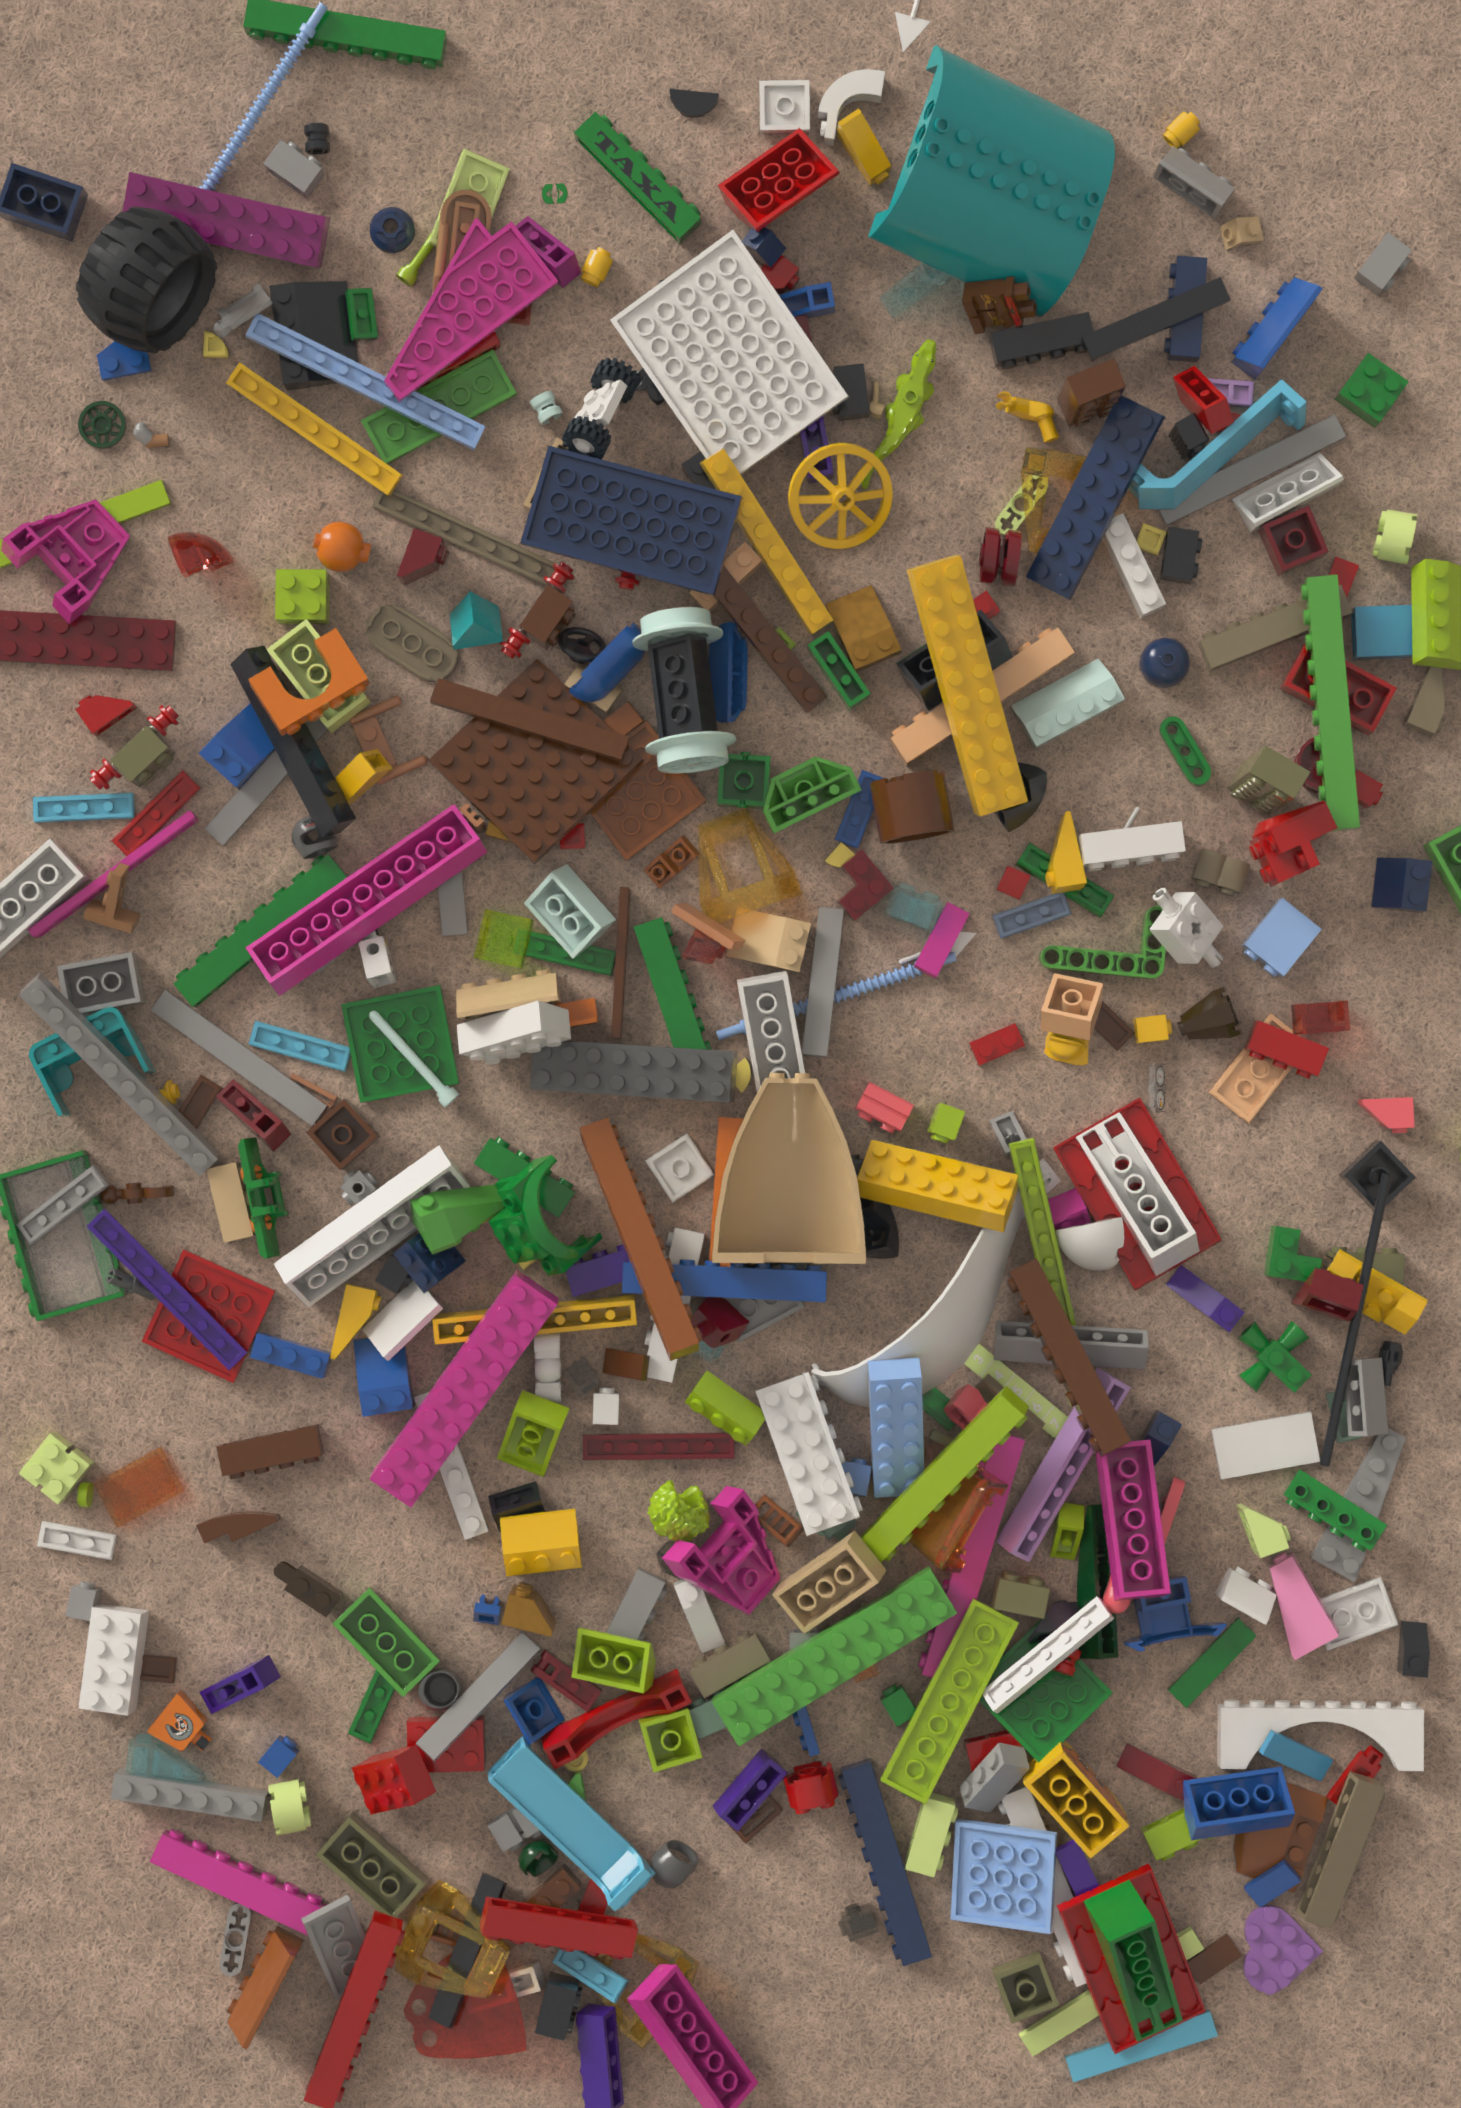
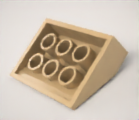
[456,969,562,1021]

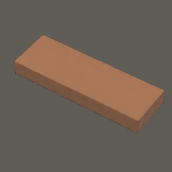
[671,903,746,950]

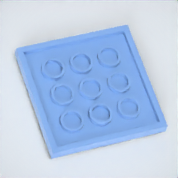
[950,1818,1057,1934]

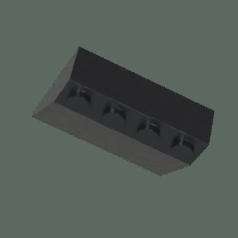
[269,281,359,391]

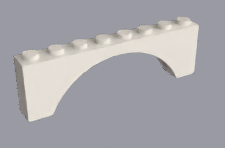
[1217,1699,1424,1771]

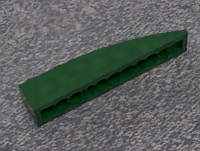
[1077,1504,1119,1659]

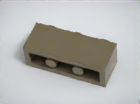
[689,1630,771,1698]

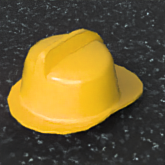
[1044,1032,1089,1065]

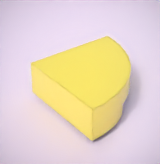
[203,331,229,358]
[825,842,854,867]
[736,1058,751,1093]

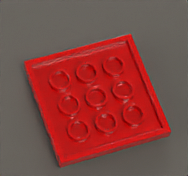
[141,1249,276,1383]

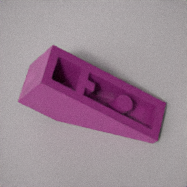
[516,216,581,288]

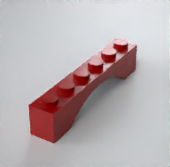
[541,1669,692,1769]

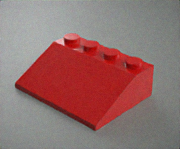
[718,128,840,232]

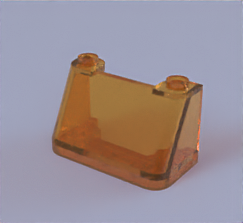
[908,1465,1008,1573]

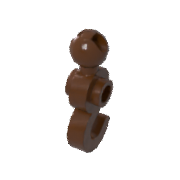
[99,1182,174,1205]

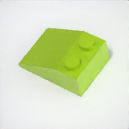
[497,1390,570,1477]

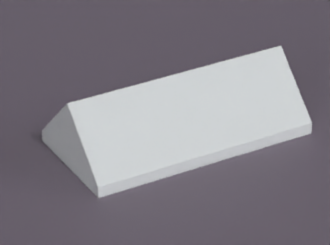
[1232,452,1344,533]

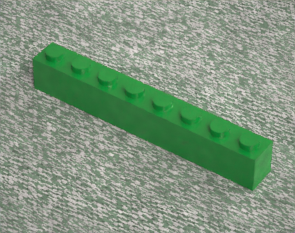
[243,0,447,69]
[173,854,348,1008]

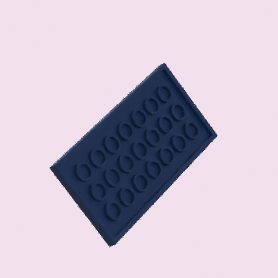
[520,446,743,596]

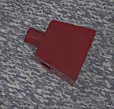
[690,1297,750,1348]

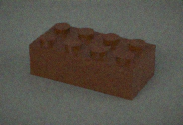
[1057,358,1126,428]

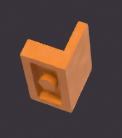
[554,998,599,1028]

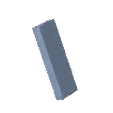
[992,893,1072,939]

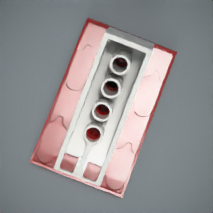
[1053,1098,1222,1291]

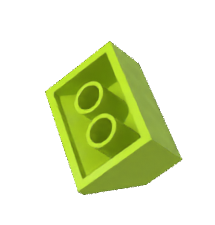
[572,1627,656,1694]

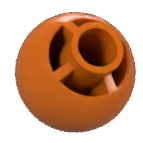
[313,521,371,572]

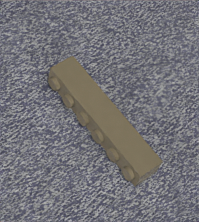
[1198,585,1353,672]
[1296,1771,1386,1929]

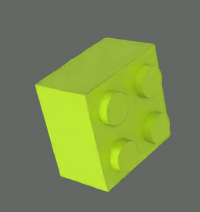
[275,569,329,624]

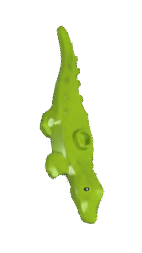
[861,339,936,489]

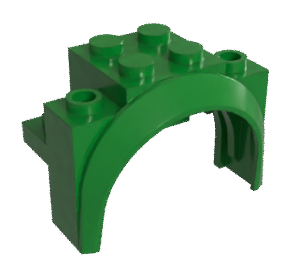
[488,1155,602,1276]

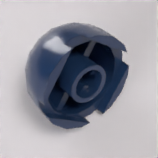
[1139,637,1190,688]

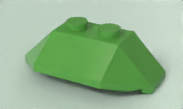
[762,756,862,834]

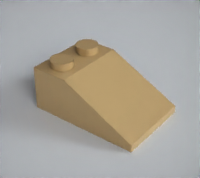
[726,908,811,974]

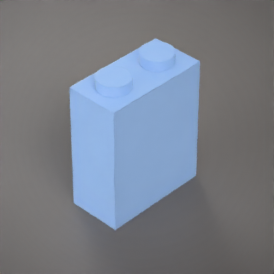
[1241,898,1322,978]

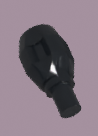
[1378,1341,1403,1386]

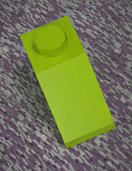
[1050,1503,1085,1561]

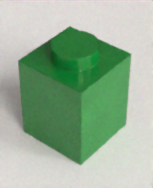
[880,1684,916,1727]

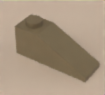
[1403,666,1445,737]

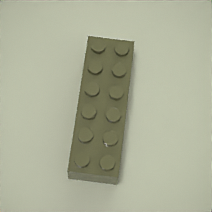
[1227,745,1310,815]

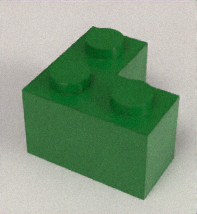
[1264,1225,1322,1282]

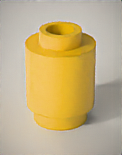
[1162,112,1200,149]
[580,247,613,288]

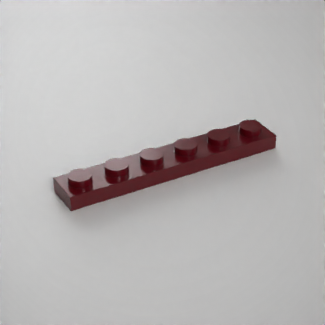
[583,1432,734,1460]

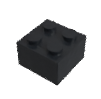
[1339,1141,1416,1212]
[535,1971,583,2041]

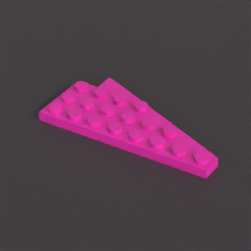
[384,218,558,402]

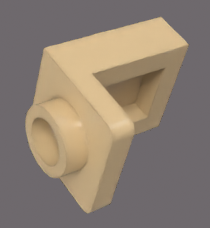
[1221,216,1264,250]

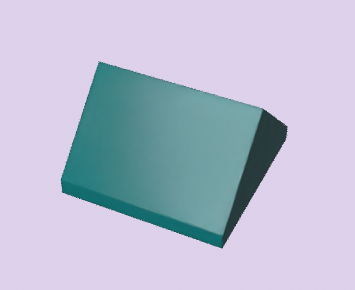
[449,591,503,650]

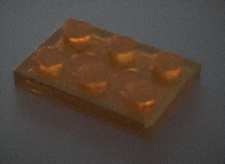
[94,1447,185,1528]

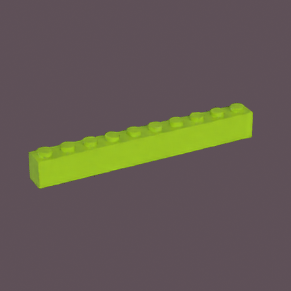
[860,1386,1029,1562]

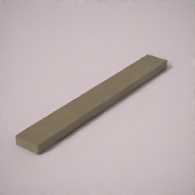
[372,490,559,586]

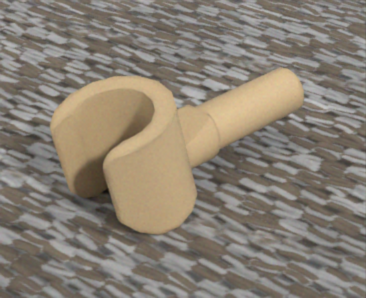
[869,382,885,419]

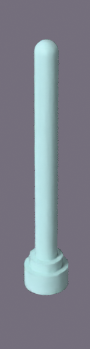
[369,1011,459,1108]

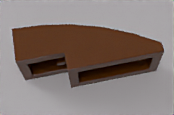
[196,1511,281,1544]

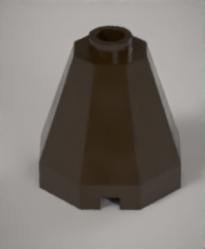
[1177,986,1242,1040]

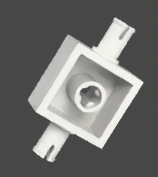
[1149,888,1223,968]

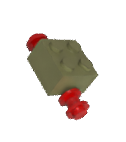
[90,705,179,790]

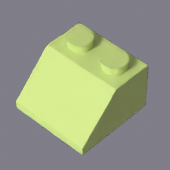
[1236,1503,1291,1558]

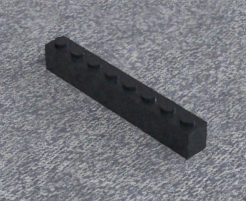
[230,645,356,838]

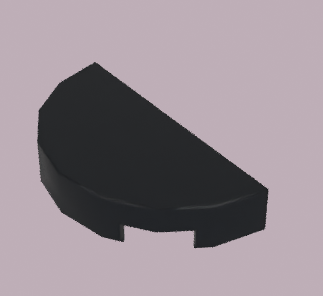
[670,89,719,118]

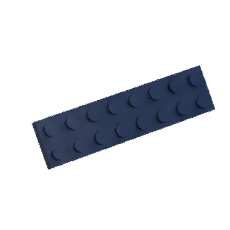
[1026,396,1165,600]

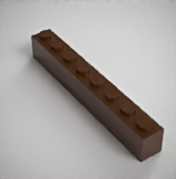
[1006,1258,1131,1457]

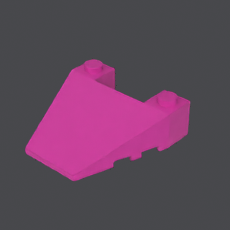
[1,499,130,624]
[662,1486,781,1615]

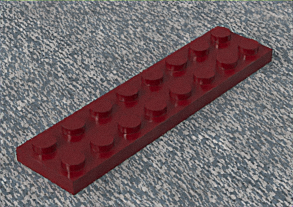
[0,610,176,671]

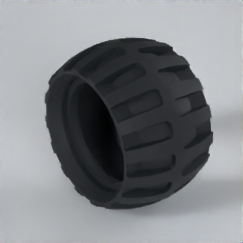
[76,207,217,353]

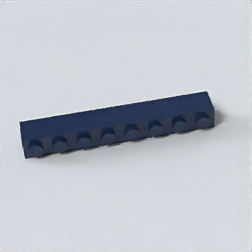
[838,1758,932,1966]

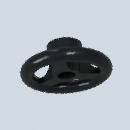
[558,627,606,664]

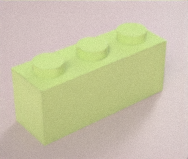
[904,1792,958,1877]

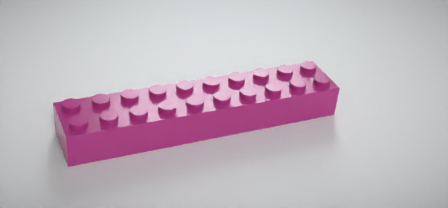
[246,804,487,996]
[369,1270,559,1508]

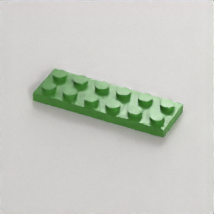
[361,349,517,465]

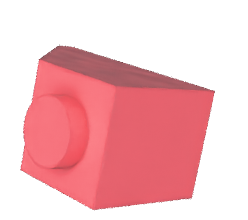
[1358,1097,1414,1133]

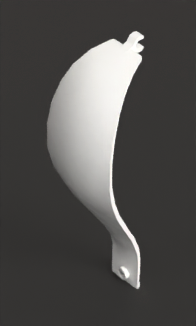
[802,1159,1061,1407]

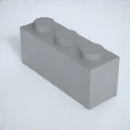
[1345,1358,1388,1436]
[606,1567,668,1641]
[960,1743,1030,1812]

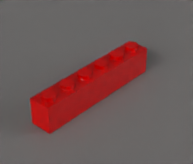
[480,1897,638,1959]

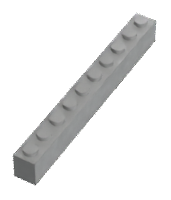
[19,972,219,1176]

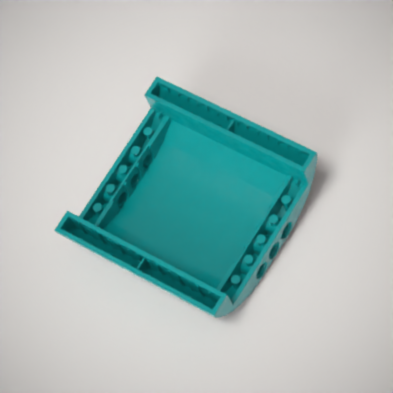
[868,45,1115,317]

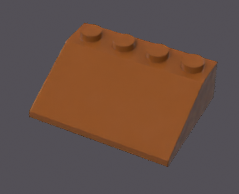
[227,1926,304,2050]

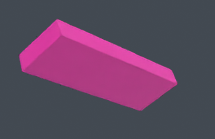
[914,902,970,979]

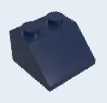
[1371,857,1432,913]

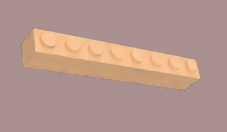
[890,627,1075,765]

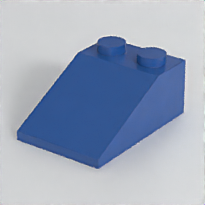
[199,703,275,790]
[353,1338,415,1417]

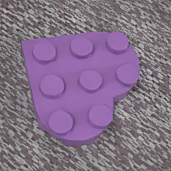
[1243,1905,1323,1995]

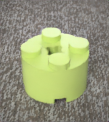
[1372,509,1418,564]
[268,1779,311,1836]

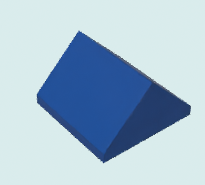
[504,1677,565,1745]

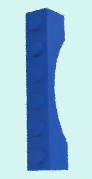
[779,282,835,318]

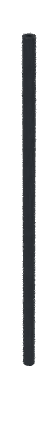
[1320,1172,1392,1467]

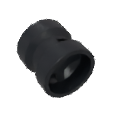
[304,123,330,155]

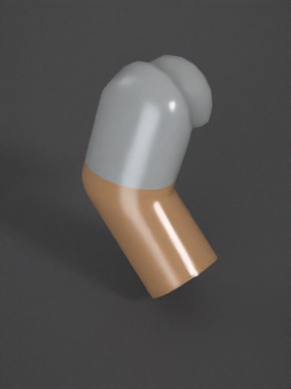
[133,422,169,448]

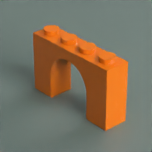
[248,628,369,736]

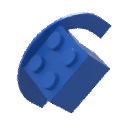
[1124,1576,1227,1652]

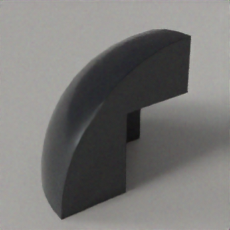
[995,762,1047,832]
[860,1197,899,1259]

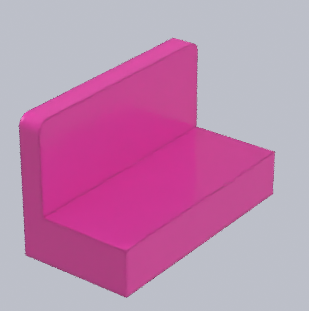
[1048,1188,1091,1230]

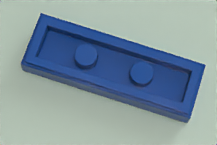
[834,770,884,849]

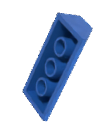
[1231,277,1323,380]
[1183,1767,1295,1841]

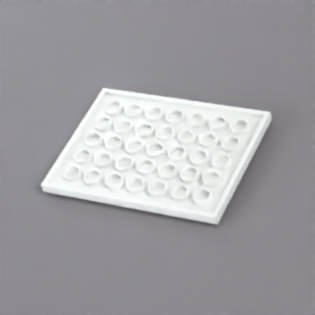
[610,230,849,475]

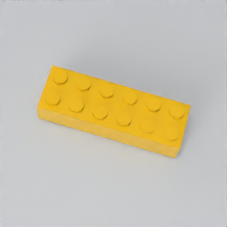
[857,1140,1018,1233]

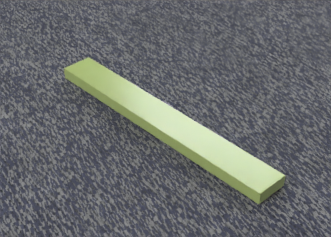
[1019,1926,1204,2056]

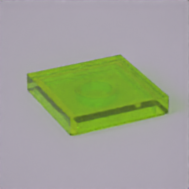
[473,909,534,969]

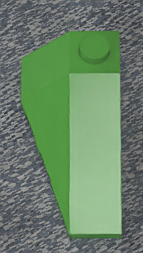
[410,1185,505,1255]

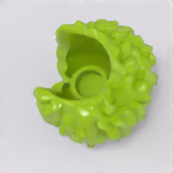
[647,1480,710,1542]

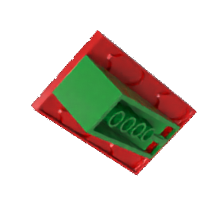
[1057,1863,1206,2054]

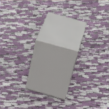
[989,1111,1026,1157]

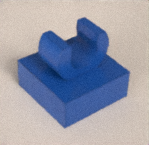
[474,1594,501,1625]

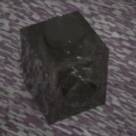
[838,1903,879,1942]

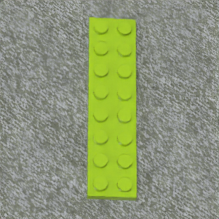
[880,1598,1019,1805]

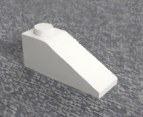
[674,1580,725,1653]

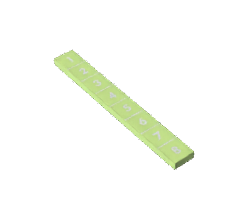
[964,1344,1068,1439]

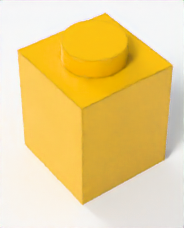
[1133,1014,1172,1044]

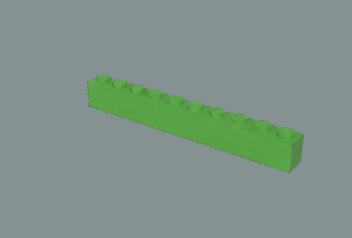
[1301,575,1360,832]

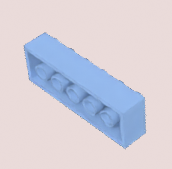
[868,1358,924,1498]

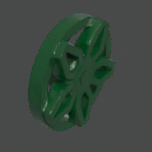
[78,401,126,449]

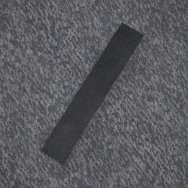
[1081,277,1231,361]
[428,1873,507,2028]

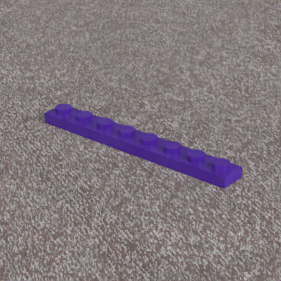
[86,1208,248,1370]

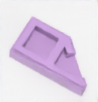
[1208,378,1254,408]

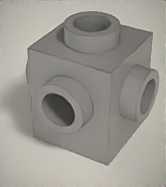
[341,1170,378,1205]

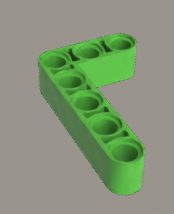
[1039,906,1166,979]

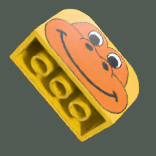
[1022,1741,1130,1859]

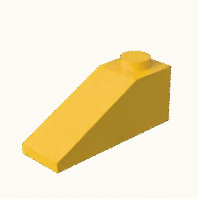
[1045,811,1087,894]
[330,1284,381,1360]

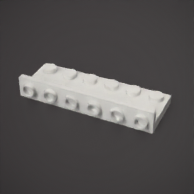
[755,1372,863,1536]

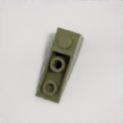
[1325,1247,1405,1284]

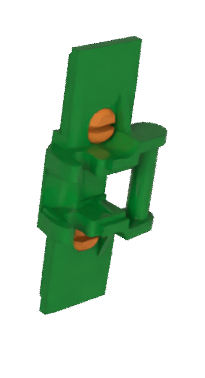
[238,1137,289,1259]

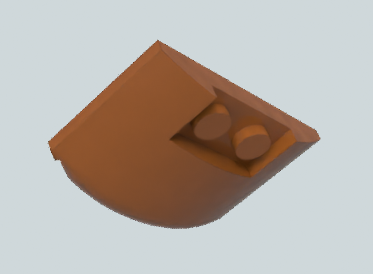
[1234,1782,1328,1893]

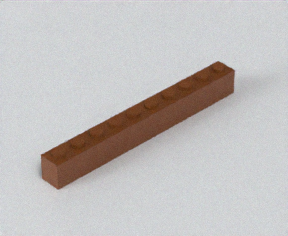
[579,1117,702,1361]

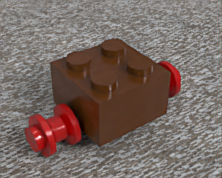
[499,562,576,659]

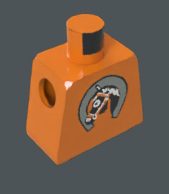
[147,1690,212,1751]

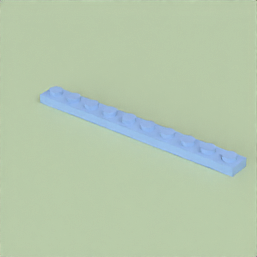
[246,313,485,450]

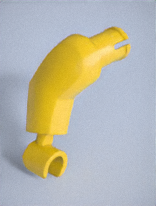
[996,391,1059,443]

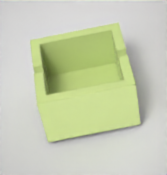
[19,1431,95,1504]

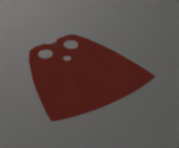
[403,1938,527,2059]

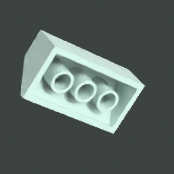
[1010,659,1125,750]

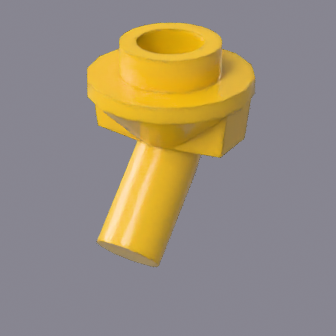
[158,1080,180,1105]

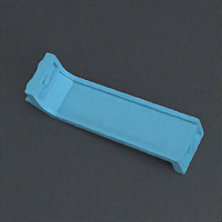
[1129,379,1307,509]
[487,1736,656,1911]

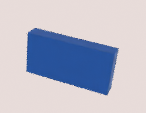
[1244,1859,1301,1908]

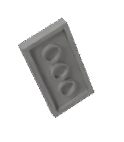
[301,1895,365,2000]

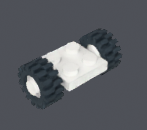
[562,358,640,459]

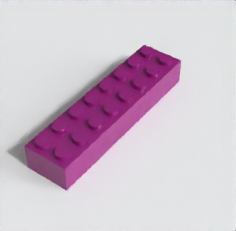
[122,172,331,268]

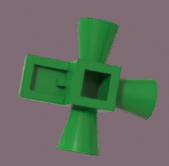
[1238,1321,1311,1393]

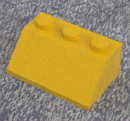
[500,1508,582,1577]

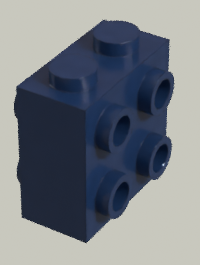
[393,1233,466,1293]

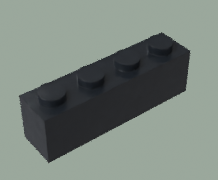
[989,312,1093,369]

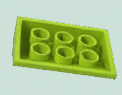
[1411,559,1461,670]

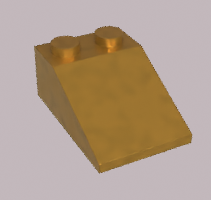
[825,585,901,672]

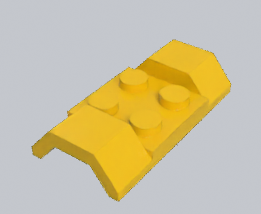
[1327,1249,1428,1335]

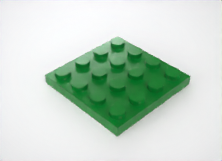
[341,985,460,1103]
[979,1619,1113,1763]

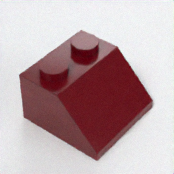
[397,528,449,585]

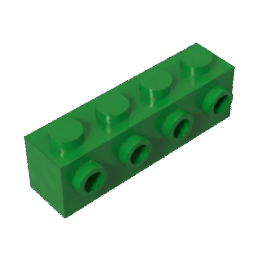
[1283,1469,1388,1552]

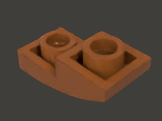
[603,702,645,735]
[644,835,700,889]

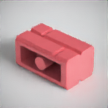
[855,1082,914,1134]

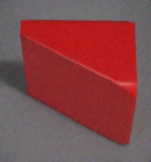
[996,866,1030,900]

